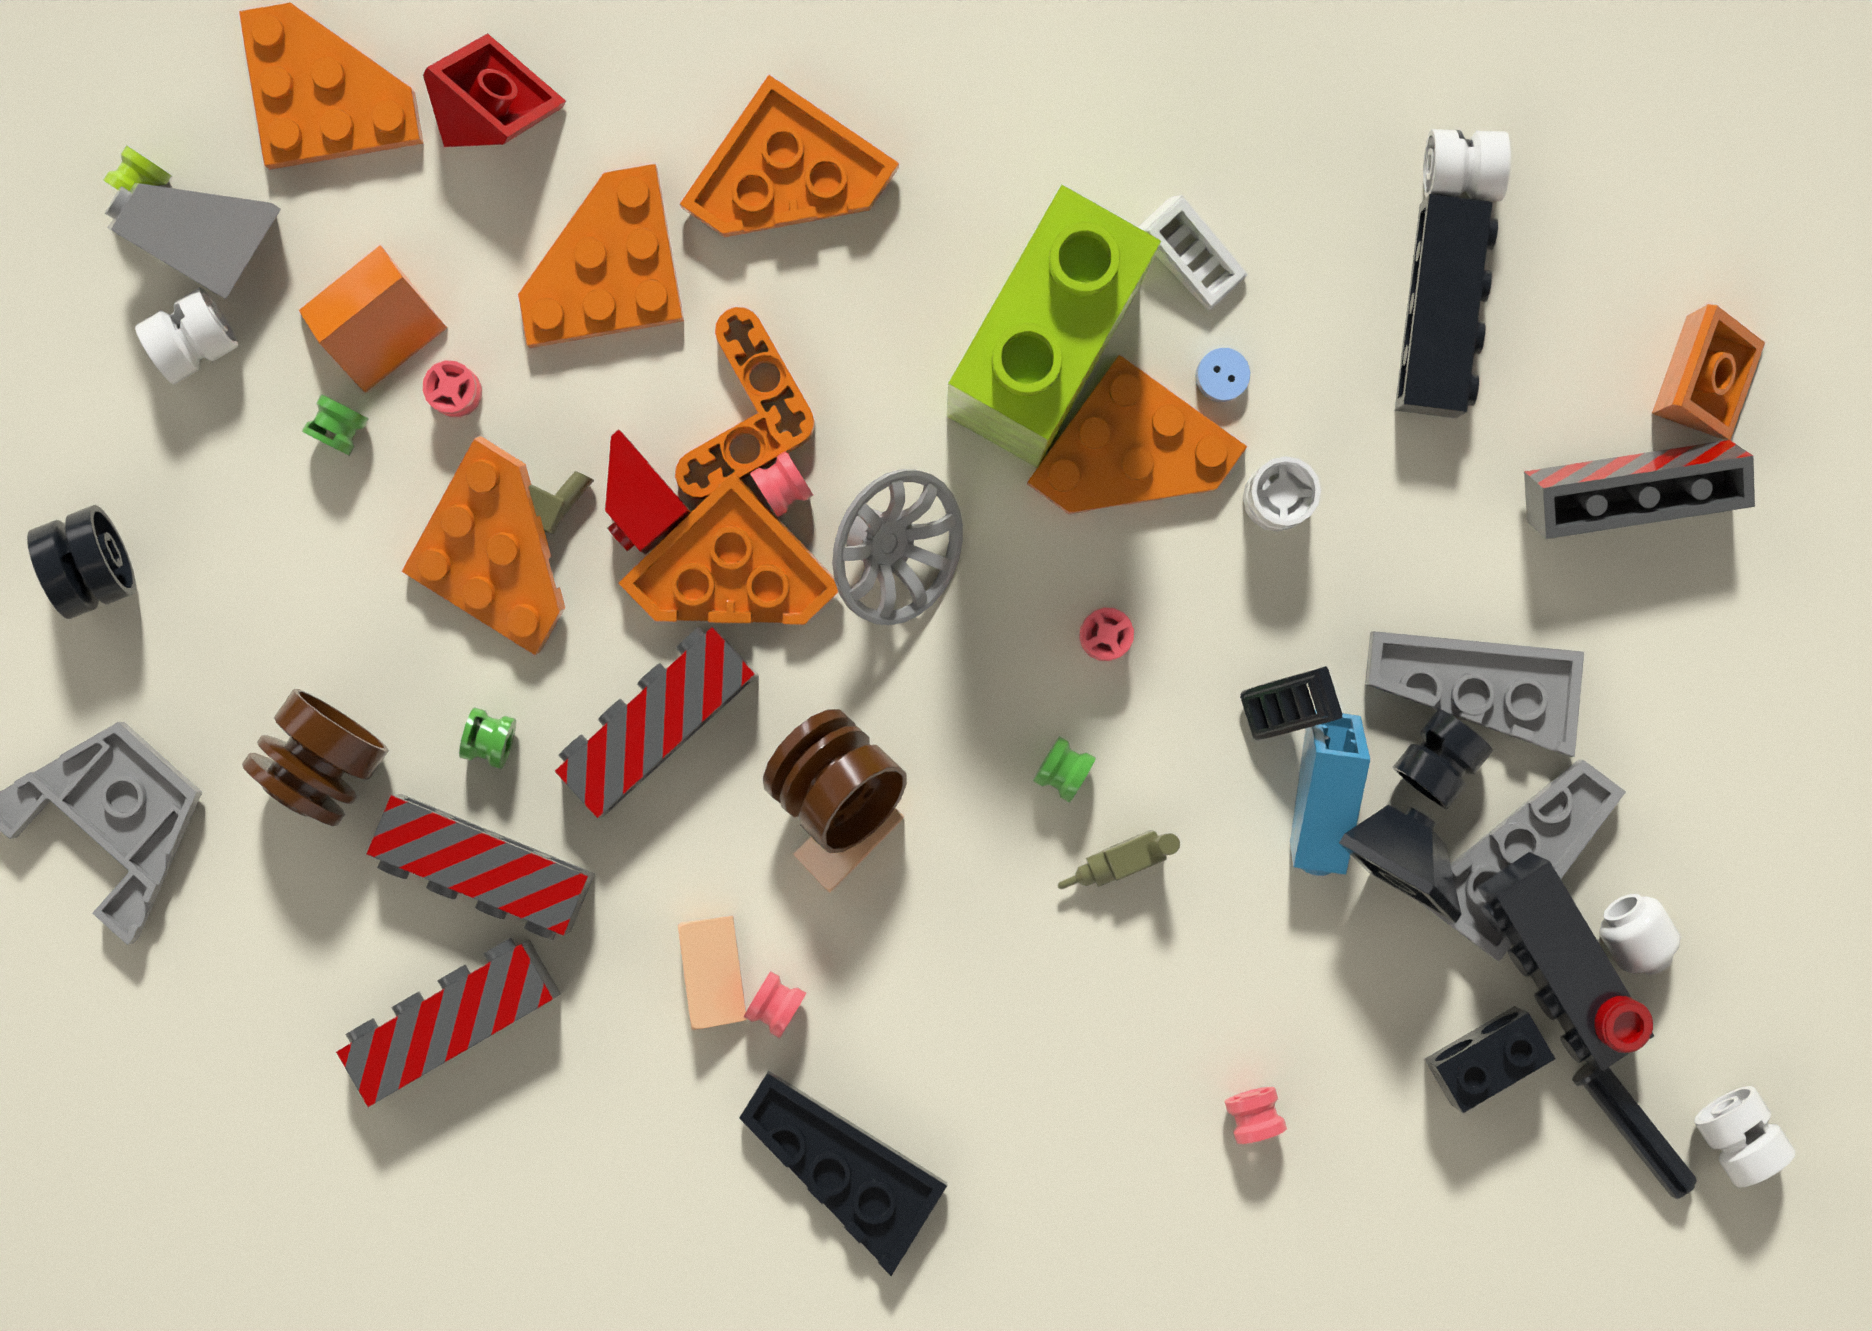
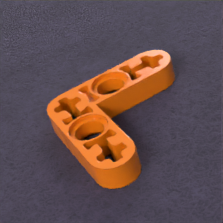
[675,307,815,499]

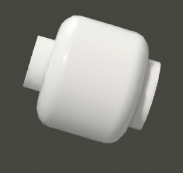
[1599,894,1681,975]

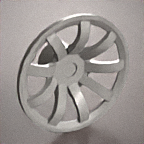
[832,469,963,625]

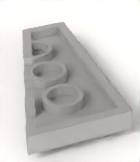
[1365,631,1584,757]
[1419,760,1626,961]

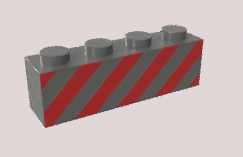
[1524,440,1755,539]
[555,627,758,818]
[366,794,595,940]
[336,938,561,1107]

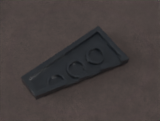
[739,1070,948,1276]

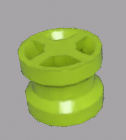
[103,145,172,191]

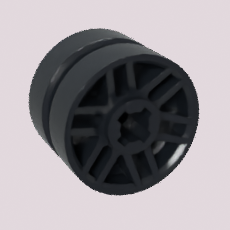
[27,505,136,619]

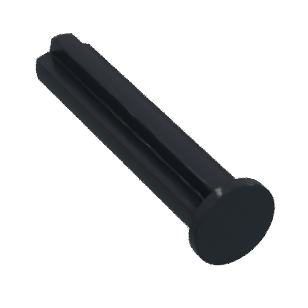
[1572,1063,1697,1199]

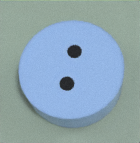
[1195,348,1250,402]

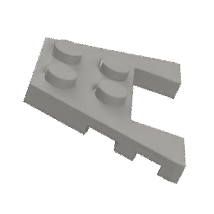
[0,722,202,945]

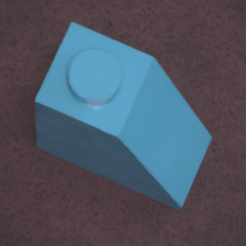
[1290,709,1370,876]

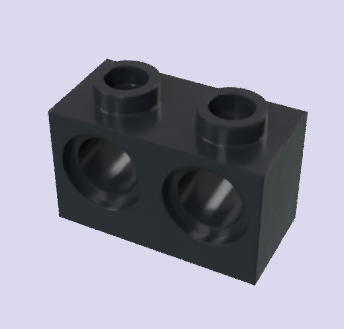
[1424,1006,1556,1113]

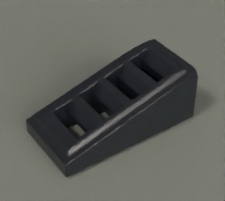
[1240,666,1343,740]

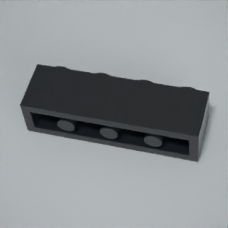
[1394,194,1498,418]
[1477,852,1654,1072]

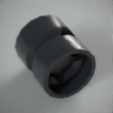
[1393,709,1493,809]

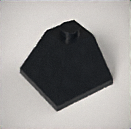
[1339,805,1462,923]

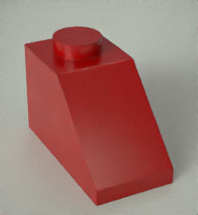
[605,429,691,555]

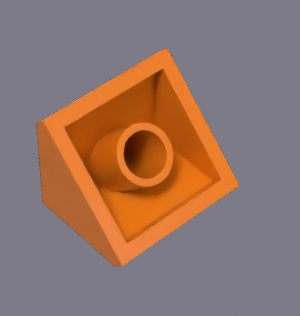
[299,245,447,393]
[1652,304,1765,440]

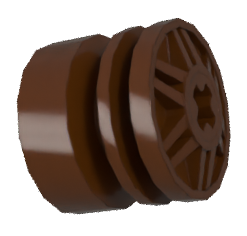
[242,689,389,826]
[763,709,907,853]

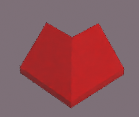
[423,33,566,147]

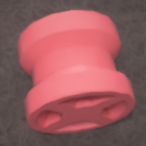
[422,360,482,418]
[750,451,814,518]
[1079,608,1134,661]
[743,971,807,1039]
[1224,1087,1287,1144]

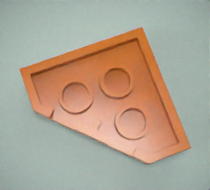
[239,2,424,170]
[680,75,899,238]
[518,164,684,348]
[1027,355,1247,514]
[401,436,566,655]
[618,472,838,625]

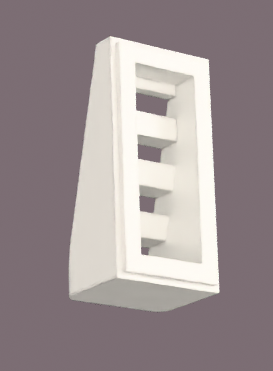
[1138,195,1248,310]

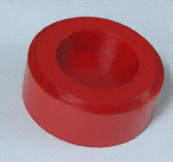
[1594,996,1653,1053]

